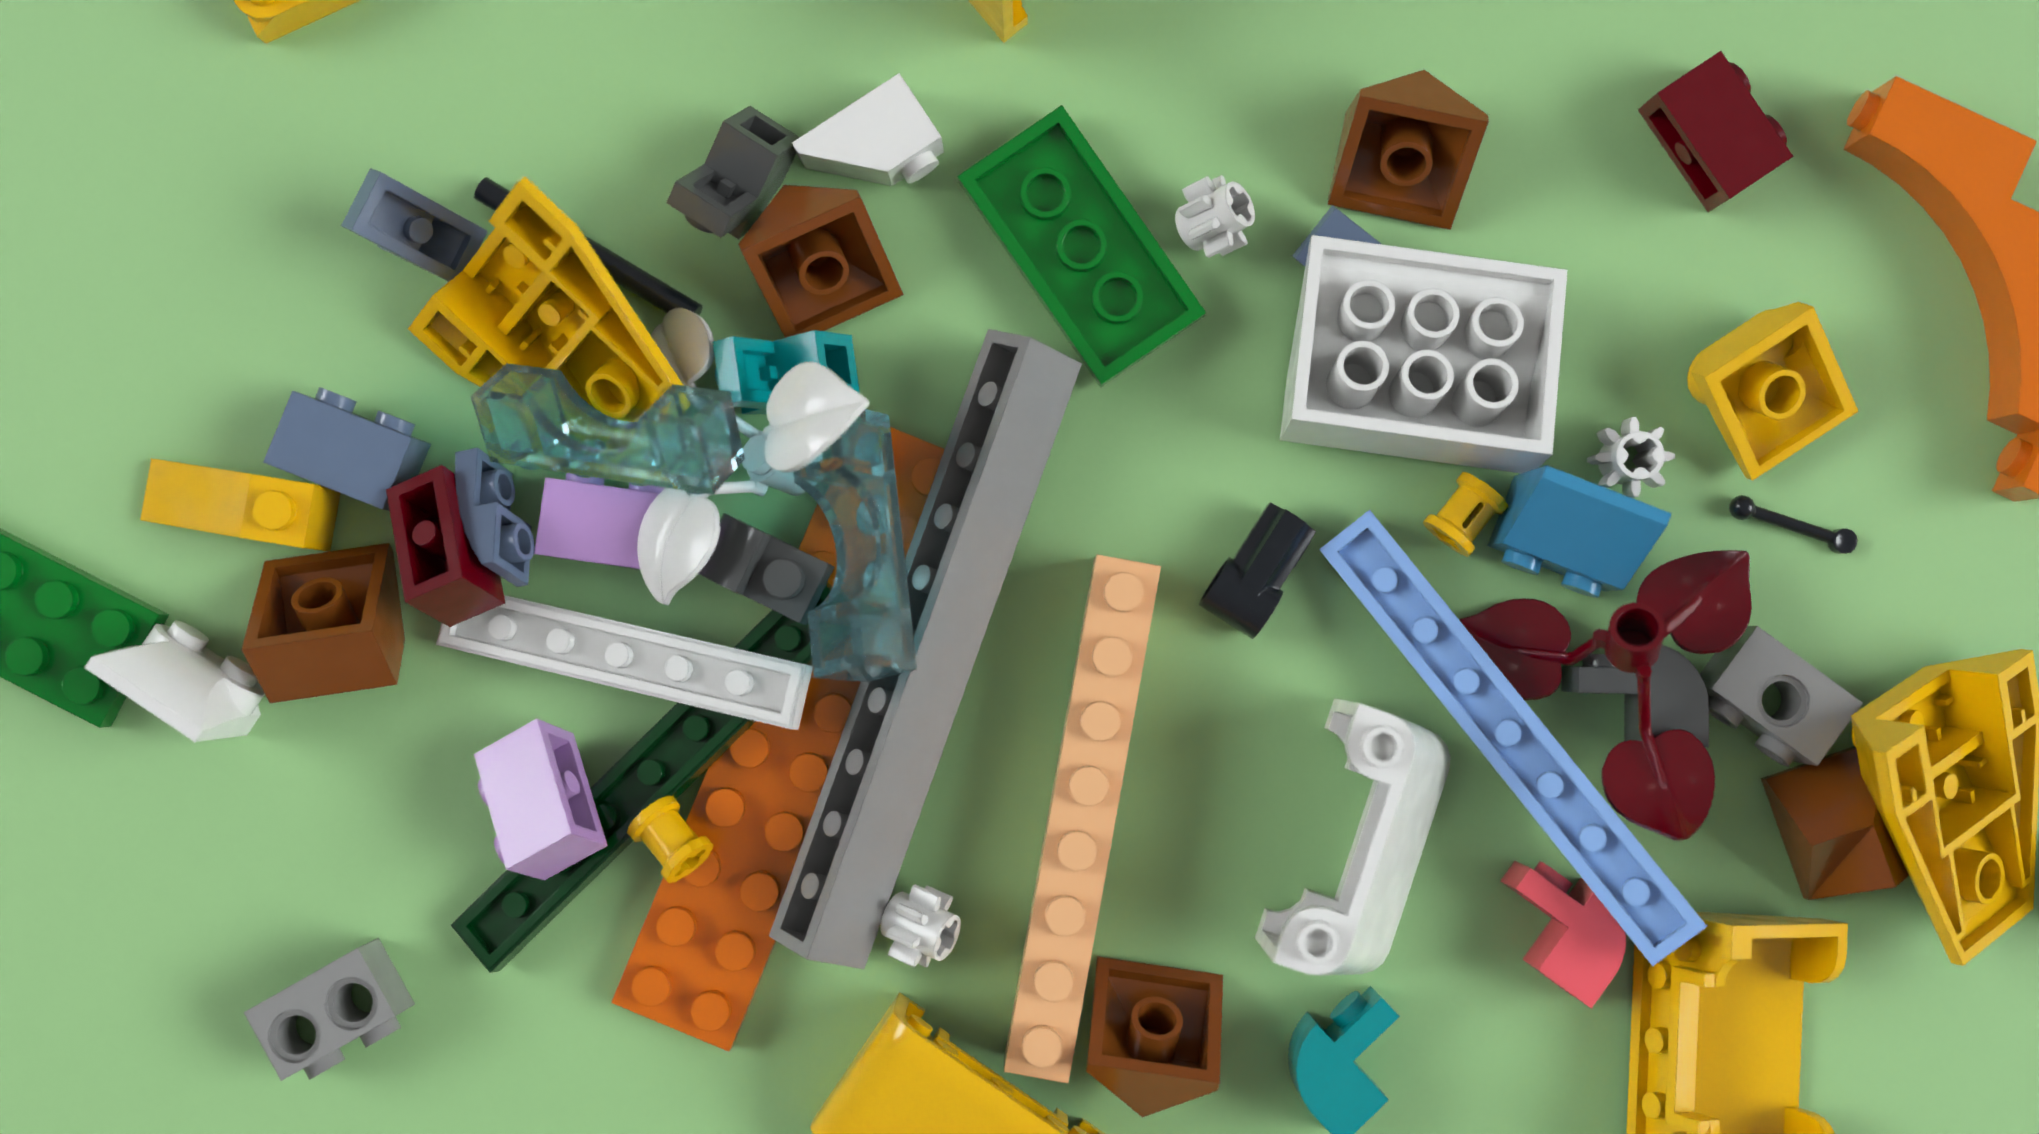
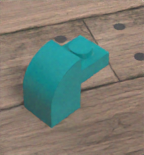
[713,330,860,414]
[1288,986,1400,1134]

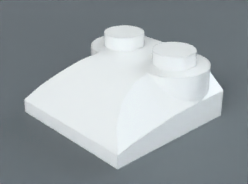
[84,620,265,742]

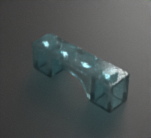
[471,363,745,495]
[793,409,917,682]

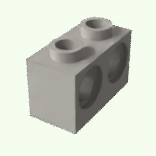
[244,938,415,1081]

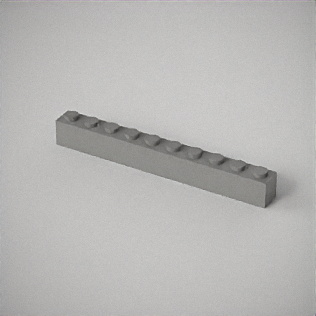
[769,329,1082,969]

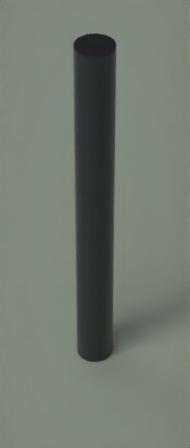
[474,177,703,315]

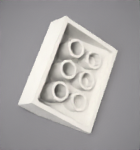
[1280,235,1568,473]

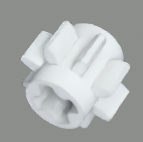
[1175,175,1255,258]
[1587,417,1675,498]
[880,884,961,968]

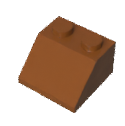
[241,543,405,703]

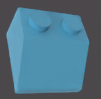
[1487,465,1672,598]

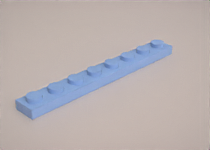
[1319,510,1707,966]

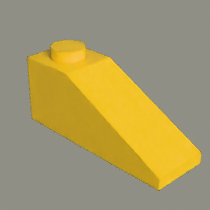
[140,458,341,551]

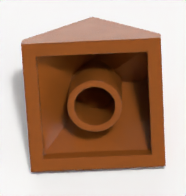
[1328,70,1489,230]
[739,185,904,338]
[1761,746,1909,900]
[1086,956,1223,1118]

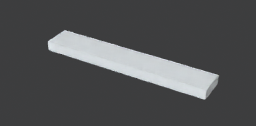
[436,595,813,730]

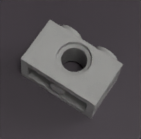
[1700,626,1863,767]

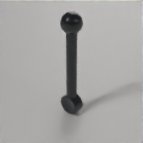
[1729,495,1858,554]

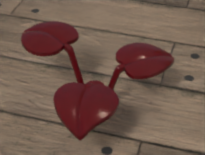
[1459,550,1752,841]

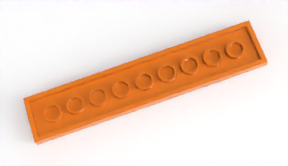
[611,415,945,1051]

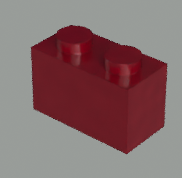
[1638,51,1794,212]
[386,465,505,627]

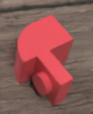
[1500,861,1626,1009]

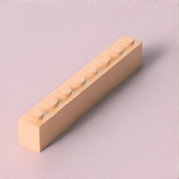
[1004,554,1161,1084]

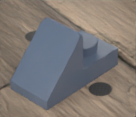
[341,168,488,282]

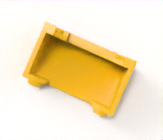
[1626,912,1848,1134]
[810,992,1105,1134]

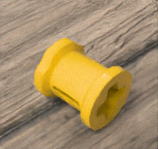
[1423,472,1508,557]
[627,795,714,883]

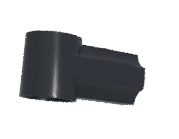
[1199,502,1316,639]

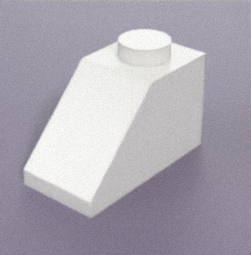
[792,73,944,186]

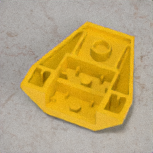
[408,176,694,472]
[1851,649,2039,966]

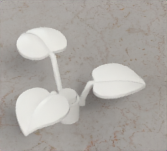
[637,308,870,606]

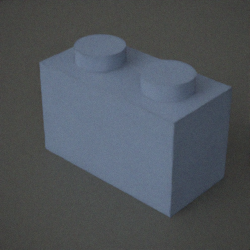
[263,387,431,511]

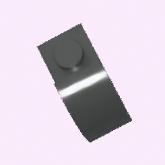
[666,106,800,239]
[699,513,835,625]
[1562,645,1709,747]

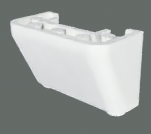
[1255,698,1451,975]

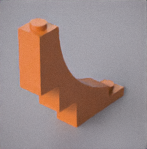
[1843,76,2039,502]

